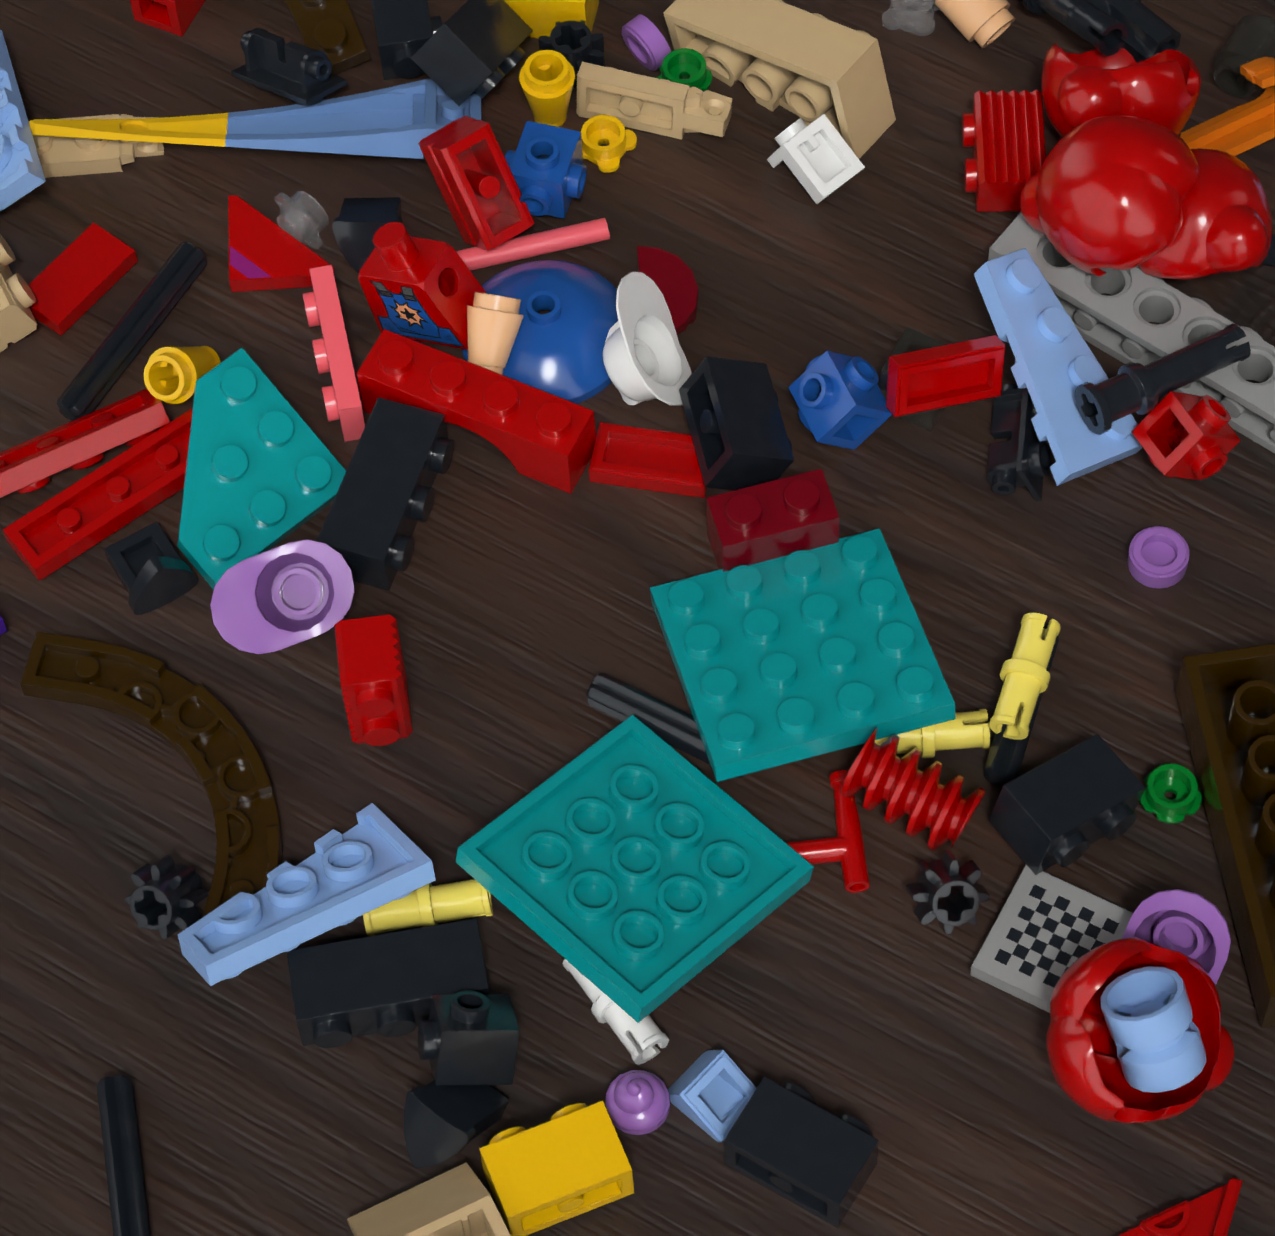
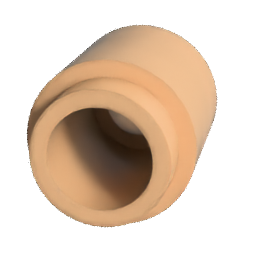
[934,0,1015,49]

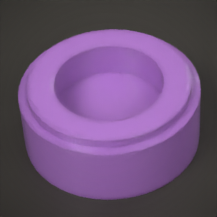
[622,14,671,71]
[1127,526,1190,589]

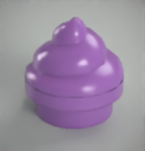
[605,1070,670,1135]

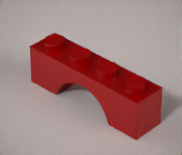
[357,329,596,494]

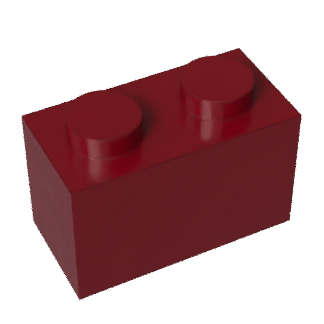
[706,469,839,572]

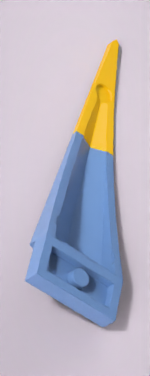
[29,79,481,159]

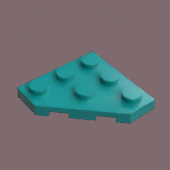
[177,348,346,590]

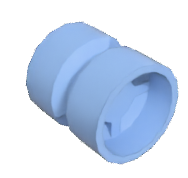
[1100,967,1207,1093]

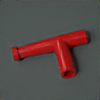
[785,770,870,893]

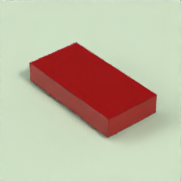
[28,222,138,336]
[886,335,1005,417]
[589,422,707,498]

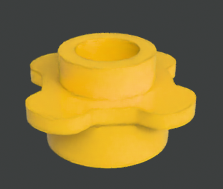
[581,115,637,173]

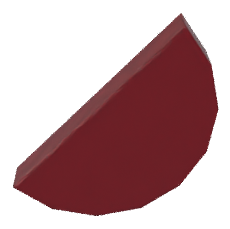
[637,246,699,335]

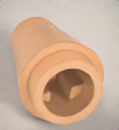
[467,292,524,375]

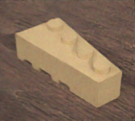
[663,0,896,159]

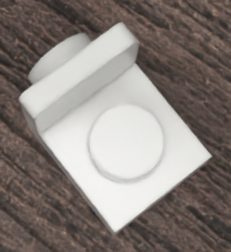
[767,114,865,204]

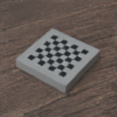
[970,865,1133,1013]

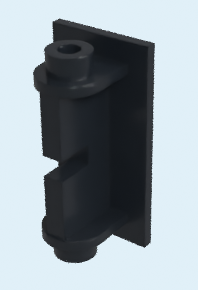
[231,28,347,106]
[987,384,1051,501]

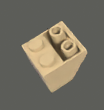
[347,1162,511,1236]

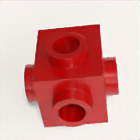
[1131,391,1241,480]

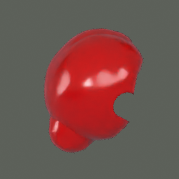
[1042,42,1201,137]
[1020,114,1200,277]
[1139,148,1272,279]
[1046,937,1235,1123]

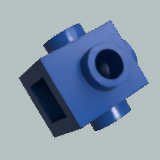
[505,121,587,219]
[788,350,892,450]

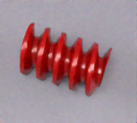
[841,728,986,851]

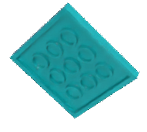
[650,528,956,782]
[456,715,814,1023]

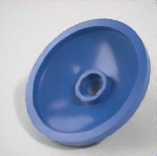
[461,260,618,404]

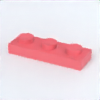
[302,265,365,442]

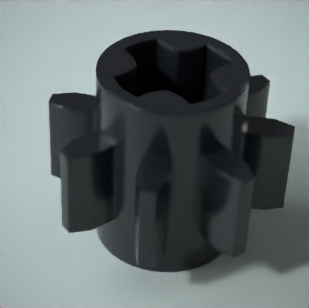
[539,20,605,88]
[906,850,990,935]
[125,855,208,939]

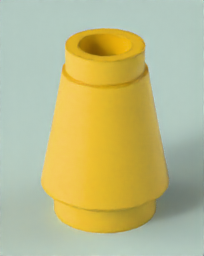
[519,50,575,127]
[144,346,220,404]

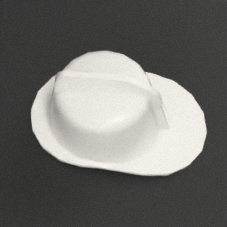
[603,272,692,406]

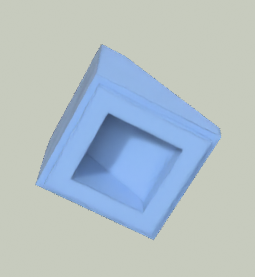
[668,1050,757,1143]

